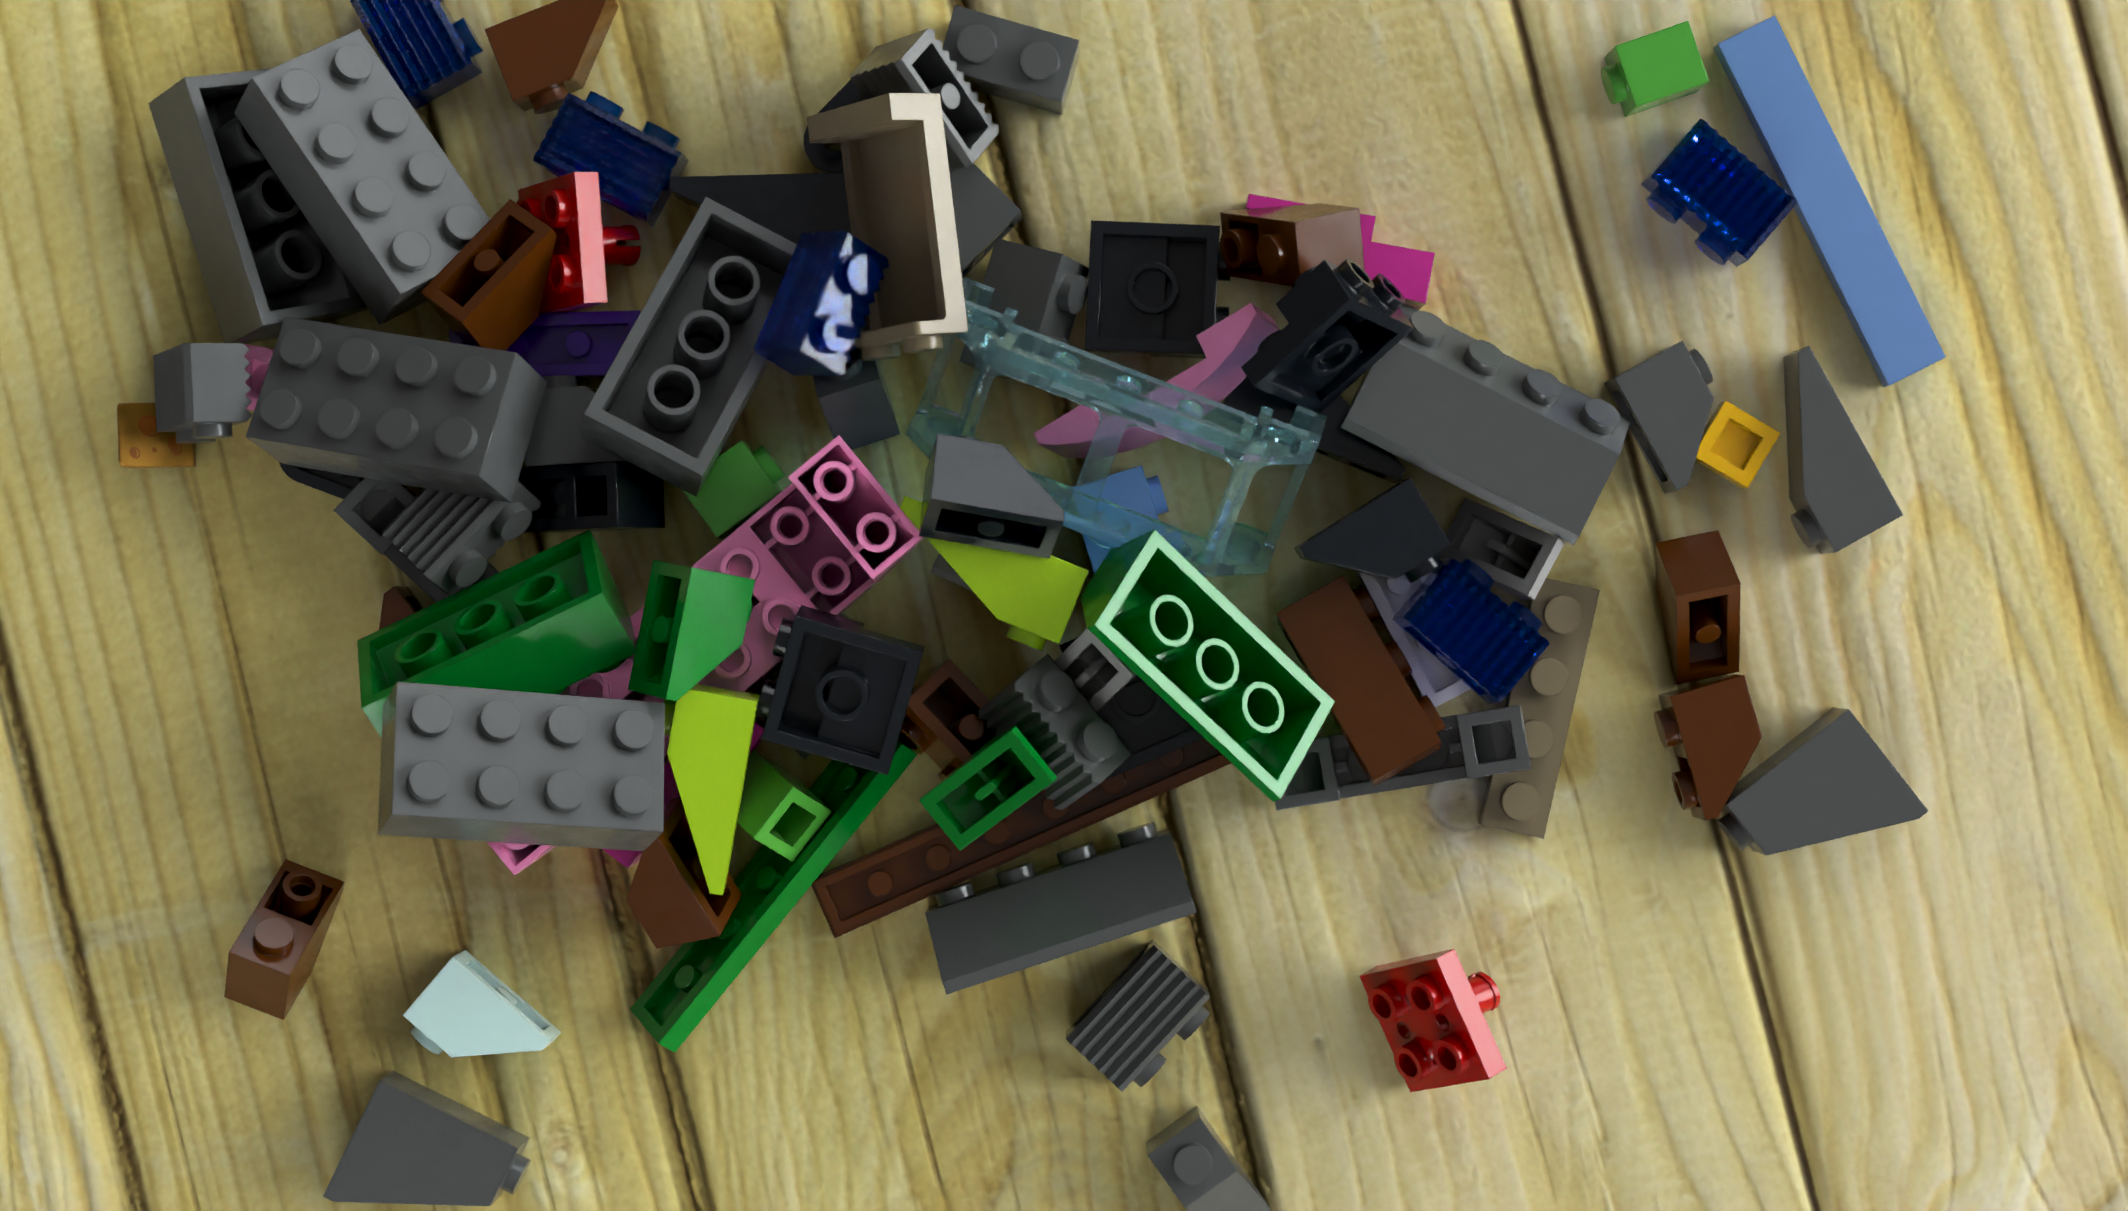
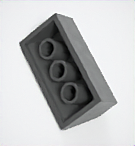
[148,68,368,344]
[1341,303,1631,545]
[925,822,1197,995]

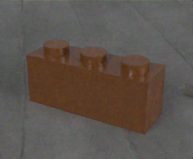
[1276,575,1445,787]

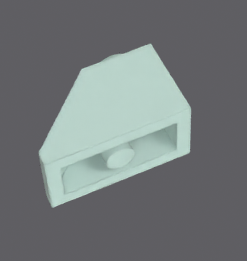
[402,950,561,1057]

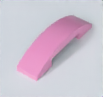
[1033,303,1279,458]

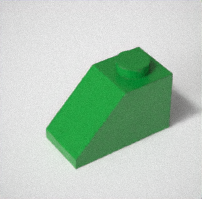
[628,560,755,701]

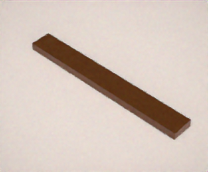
[811,738,1231,938]

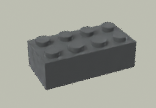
[234,29,490,325]
[580,197,821,497]
[246,317,547,503]
[378,682,665,851]

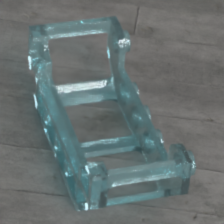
[906,277,1327,577]

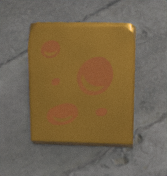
[117,403,196,469]

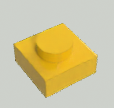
[1695,400,1781,489]

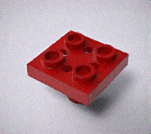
[517,172,641,313]
[1359,949,1507,1092]

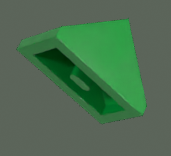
[919,726,1057,851]

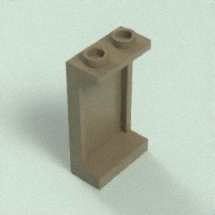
[807,93,968,361]

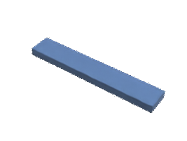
[1714,15,1946,387]

